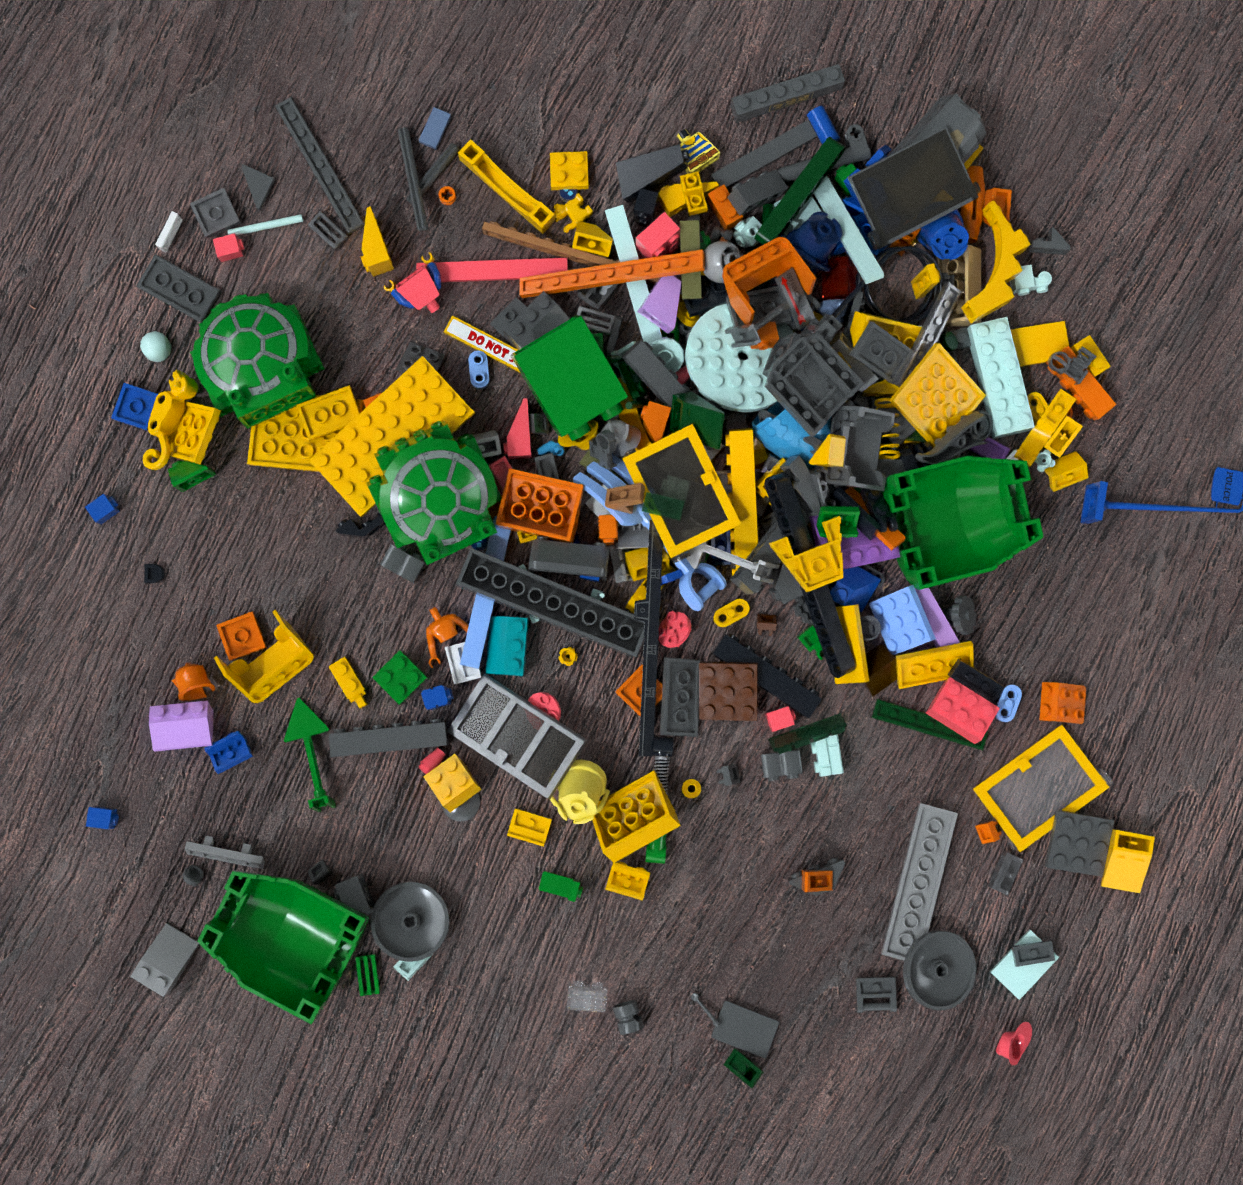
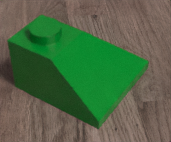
[168,460,217,492]

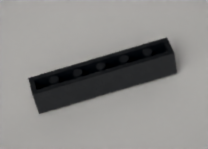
[712,634,822,719]

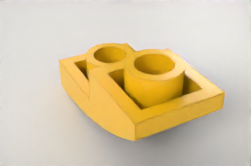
[680,172,708,216]

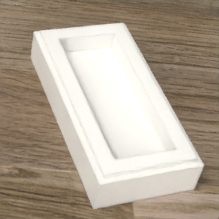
[155,211,183,253]

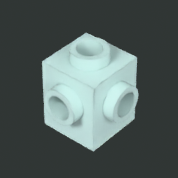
[732,216,762,248]

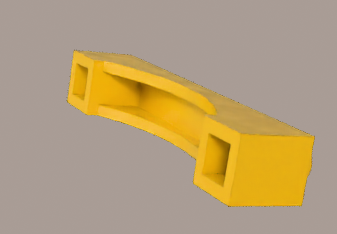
[458,139,555,234]

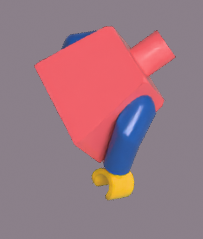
[384,252,441,313]

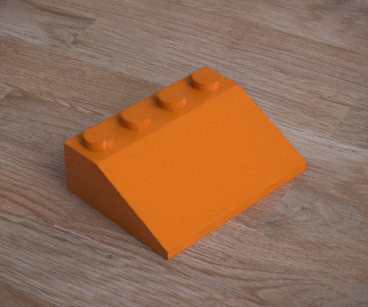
[495,468,584,543]

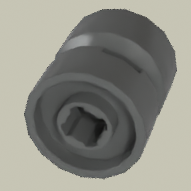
[860,615,881,642]
[612,1000,644,1035]

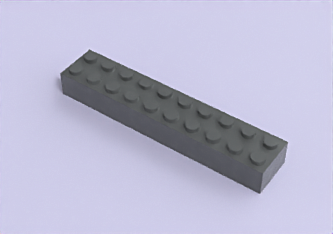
[456,548,645,659]

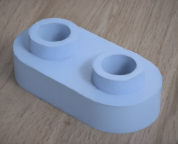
[468,351,490,389]
[995,685,1022,722]

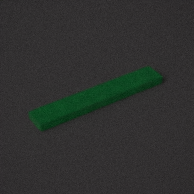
[871,699,988,751]

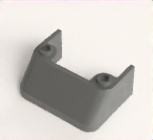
[528,536,610,581]

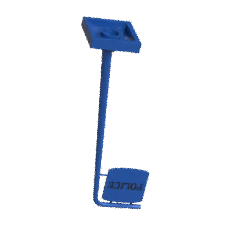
[1080,467,1243,524]

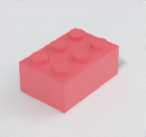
[636,212,680,259]
[926,677,1000,744]

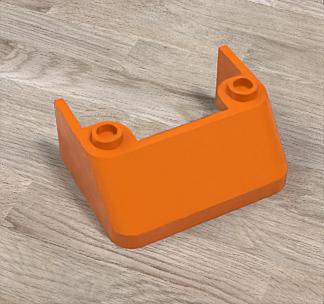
[722,237,816,325]

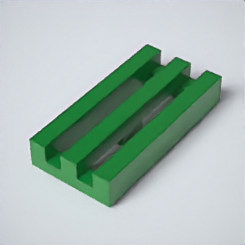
[355,954,380,996]

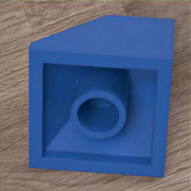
[830,566,881,612]

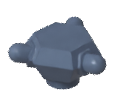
[816,299,853,322]

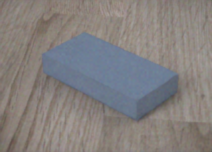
[419,107,451,150]

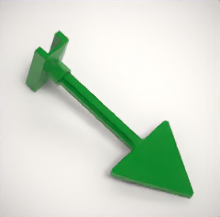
[284,698,336,812]

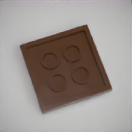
[699,661,758,721]

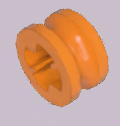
[438,186,456,206]

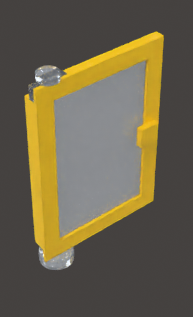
[973,725,1114,852]

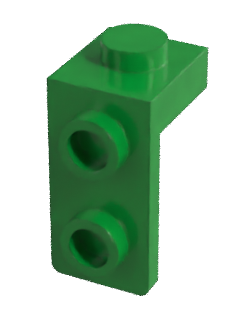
[539,871,583,902]

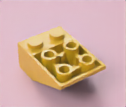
[1101,829,1155,893]

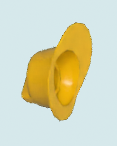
[558,420,599,450]

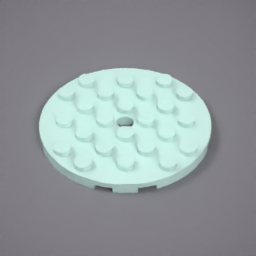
[685,304,793,412]

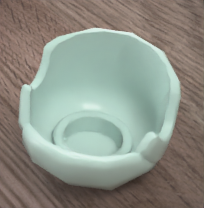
[140,331,172,362]

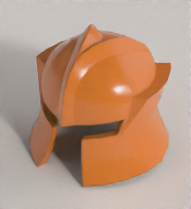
[171,662,215,702]

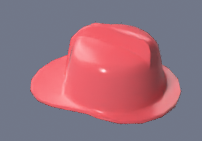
[996,1022,1032,1066]

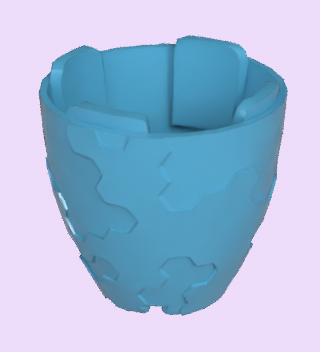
[751,401,832,470]

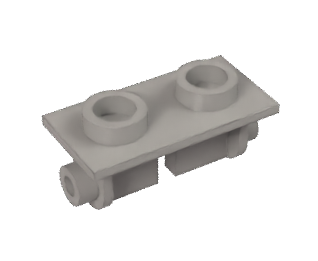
[609,543,633,583]

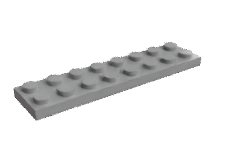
[881,803,958,961]

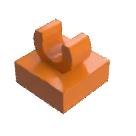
[975,821,1001,844]

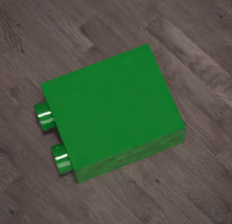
[510,315,628,441]

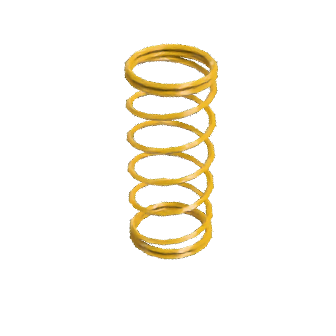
[874,397,901,459]

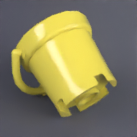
[549,759,610,824]

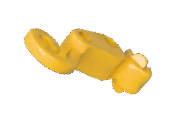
[143,370,198,470]

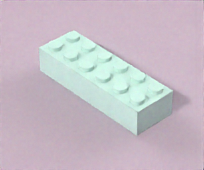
[967,317,1035,439]

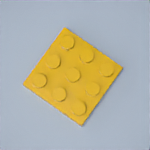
[168,401,221,465]

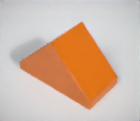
[802,870,833,892]

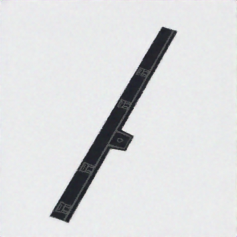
[634,520,664,756]

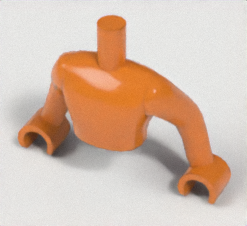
[426,607,469,668]

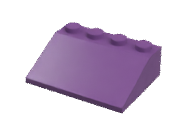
[810,516,900,569]

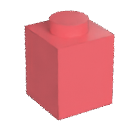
[213,233,245,262]
[765,706,796,732]

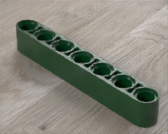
[754,137,846,245]

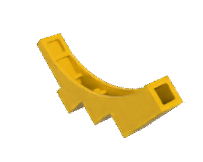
[961,200,1031,324]

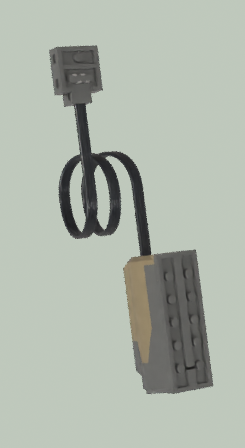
[799,93,986,344]

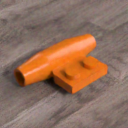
[960,166,1012,243]

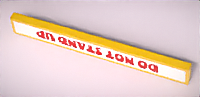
[444,315,520,373]

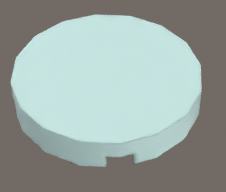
[650,337,685,373]

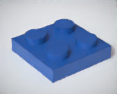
[111,383,161,431]

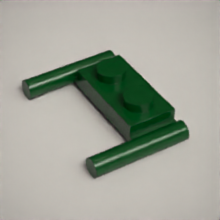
[605,354,649,409]

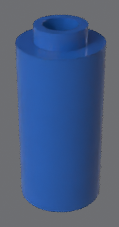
[807,106,841,145]

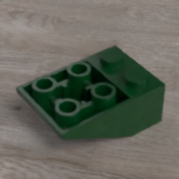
[669,392,725,449]

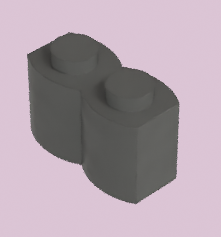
[380,545,425,584]
[761,750,803,781]

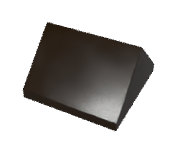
[863,644,897,697]

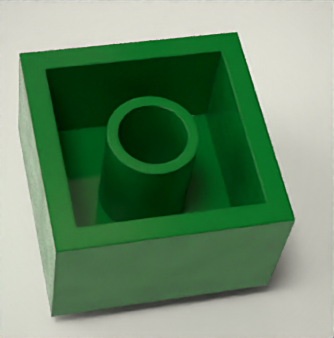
[372,650,429,705]

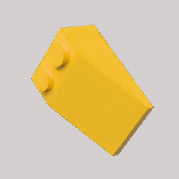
[360,206,394,277]

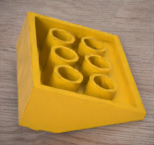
[592,771,681,863]

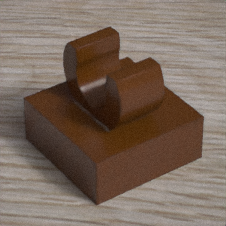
[756,614,777,636]

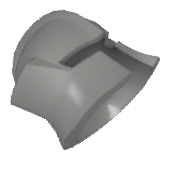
[601,418,641,457]

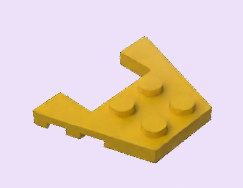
[769,516,843,592]

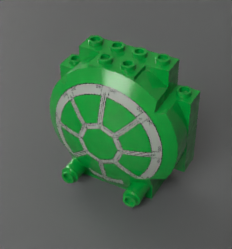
[190,293,325,429]
[366,421,502,565]

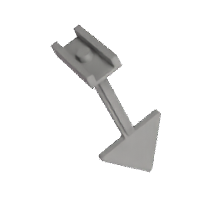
[670,525,780,584]

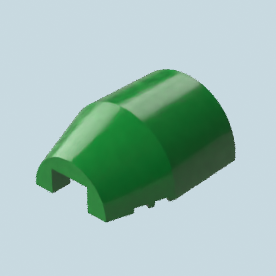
[883,456,1044,590]
[197,870,369,1025]

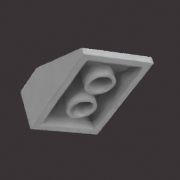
[130,923,199,997]

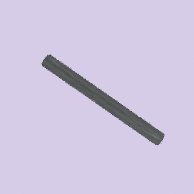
[398,127,428,232]

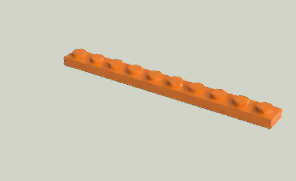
[519,250,705,298]

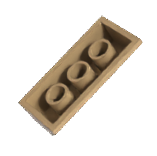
[936,245,981,327]

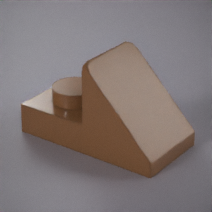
[605,483,645,514]

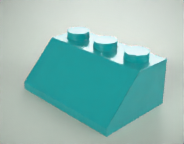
[486,616,529,677]

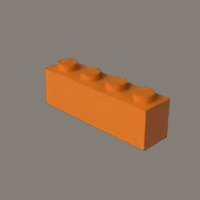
[1046,346,1117,420]

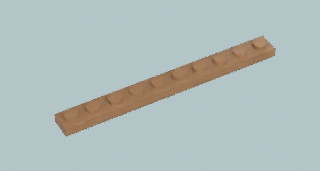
[482,221,659,285]

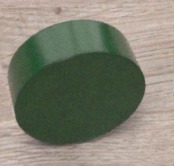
[940,332,958,352]

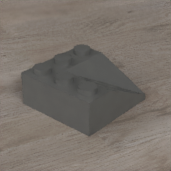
[503,291,570,350]

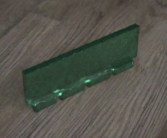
[768,714,847,755]

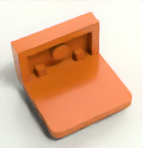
[1039,682,1086,724]

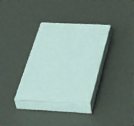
[990,929,1059,1000]

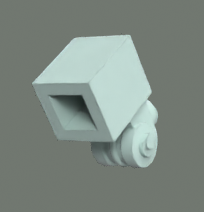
[1010,265,1052,296]

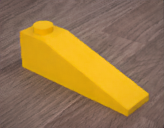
[850,311,922,349]

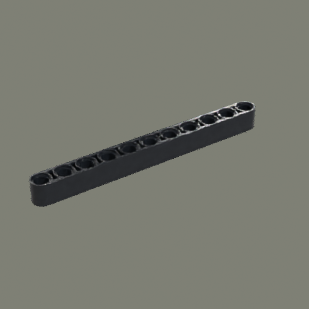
[764,472,855,678]

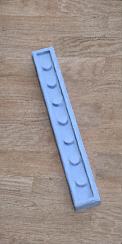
[460,516,511,669]

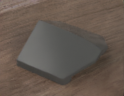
[577,284,619,311]

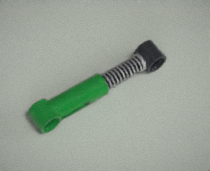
[645,736,673,864]

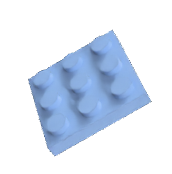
[869,585,936,655]

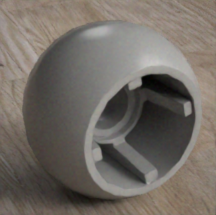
[703,241,742,283]

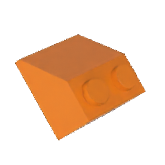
[640,401,671,444]

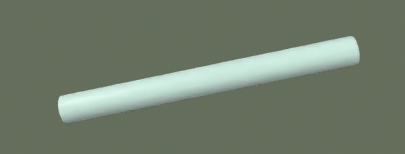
[227,214,303,236]

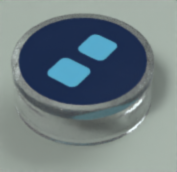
[559,189,577,203]
[470,537,489,552]

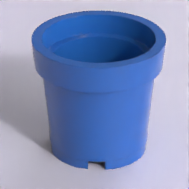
[915,202,969,260]

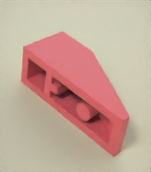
[504,398,532,459]

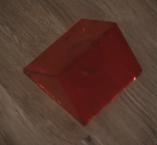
[822,256,858,299]

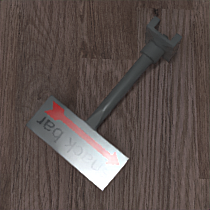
[724,268,816,348]

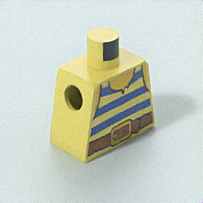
[677,129,720,174]

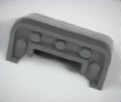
[825,406,895,491]

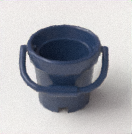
[780,212,842,274]

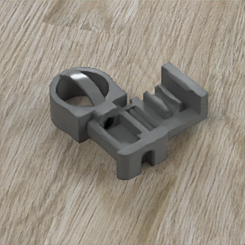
[1048,346,1097,385]
[589,430,617,470]

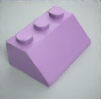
[149,701,214,752]

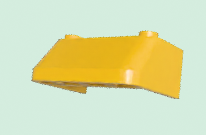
[214,610,314,703]

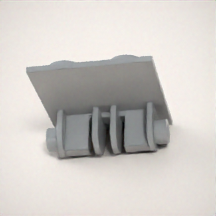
[617,521,649,549]

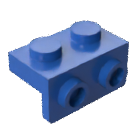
[204,731,253,774]

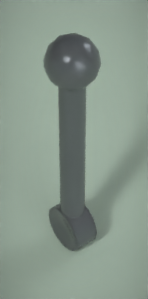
[691,993,720,1027]

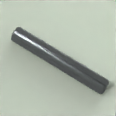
[406,143,459,205]

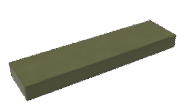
[680,220,702,300]

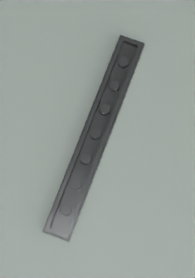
[275,97,365,235]

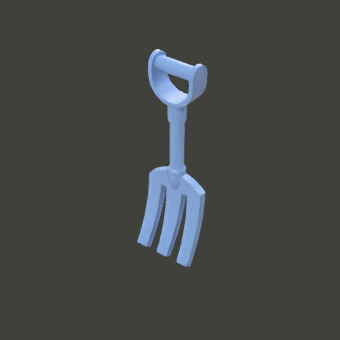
[573,454,727,611]

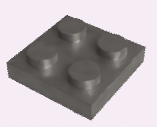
[190,188,241,239]

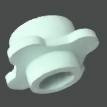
[1034,450,1055,472]

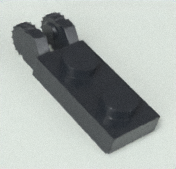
[860,488,898,532]

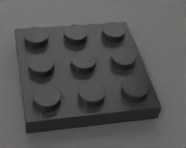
[1045,809,1114,877]

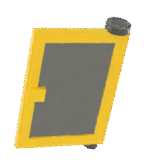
[622,424,741,564]

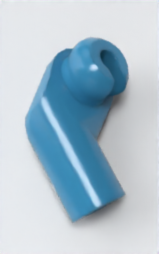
[536,441,565,456]

